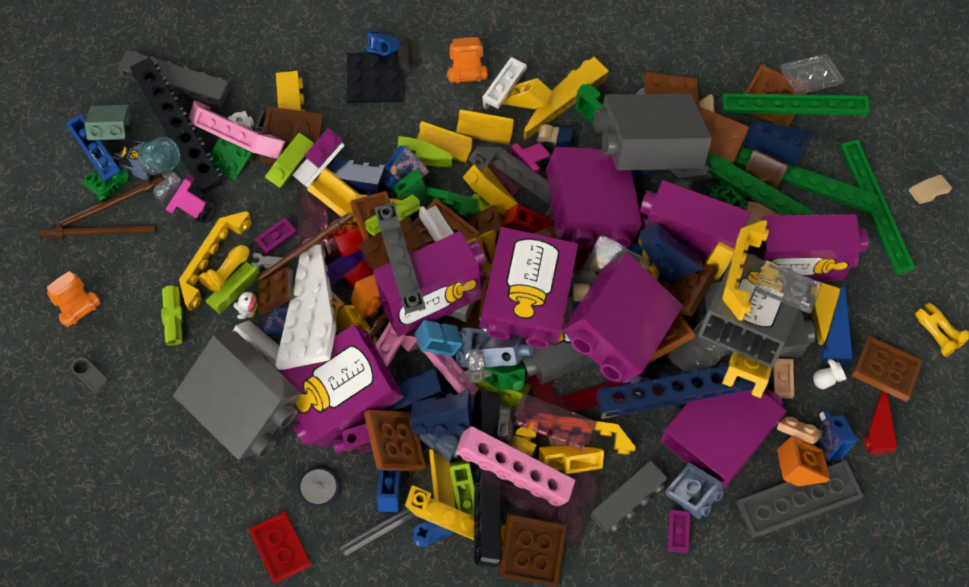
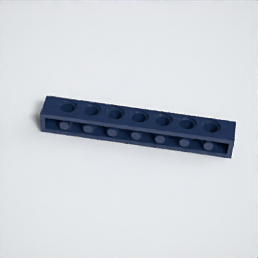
[596,364,756,419]

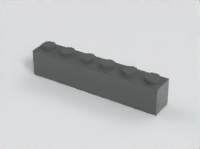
[118,50,230,108]

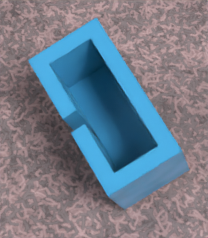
[415,320,463,356]

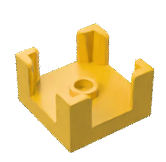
[722,352,772,398]

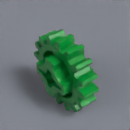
[708,182,748,210]

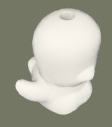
[813,359,846,389]

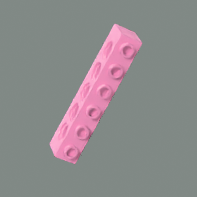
[456,426,575,506]

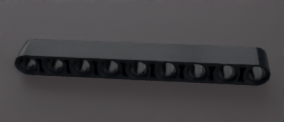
[474,390,501,567]

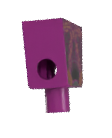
[333,423,373,457]

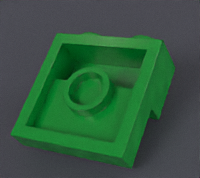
[575,83,603,126]
[425,187,478,216]

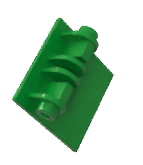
[210,137,255,181]
[80,164,130,202]

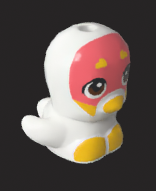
[234,292,258,319]

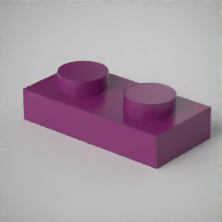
[304,128,343,169]
[255,218,297,255]
[667,510,690,553]

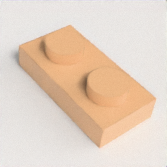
[773,359,794,399]
[777,416,823,444]

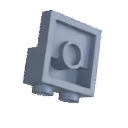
[456,328,492,369]
[419,434,462,462]
[665,463,724,519]

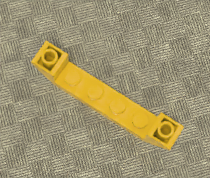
[179,211,251,312]
[722,220,769,321]
[515,414,635,455]
[405,486,506,549]

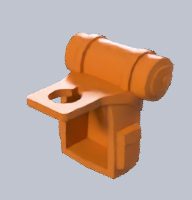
[447,37,489,84]
[47,271,101,327]

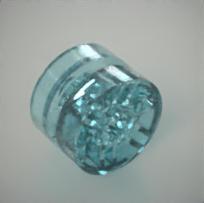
[138,137,180,175]

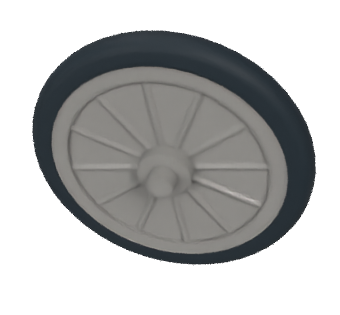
[297,467,340,508]

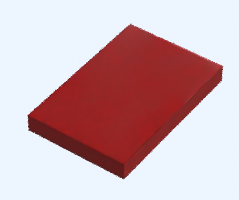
[248,511,312,584]

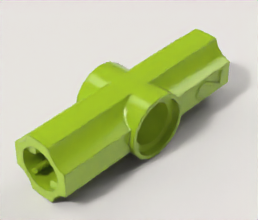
[365,194,421,236]
[161,286,184,345]

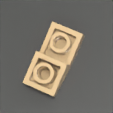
[909,175,952,204]

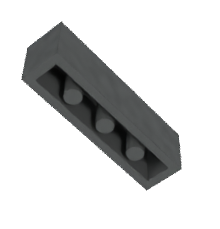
[590,461,667,534]

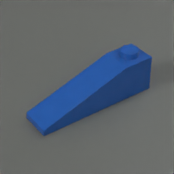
[65,114,120,181]
[821,287,853,365]
[377,470,402,512]

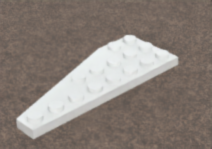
[275,240,337,371]

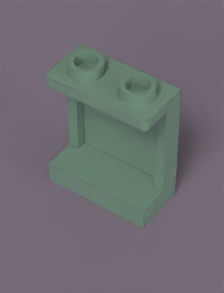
[85,105,130,140]

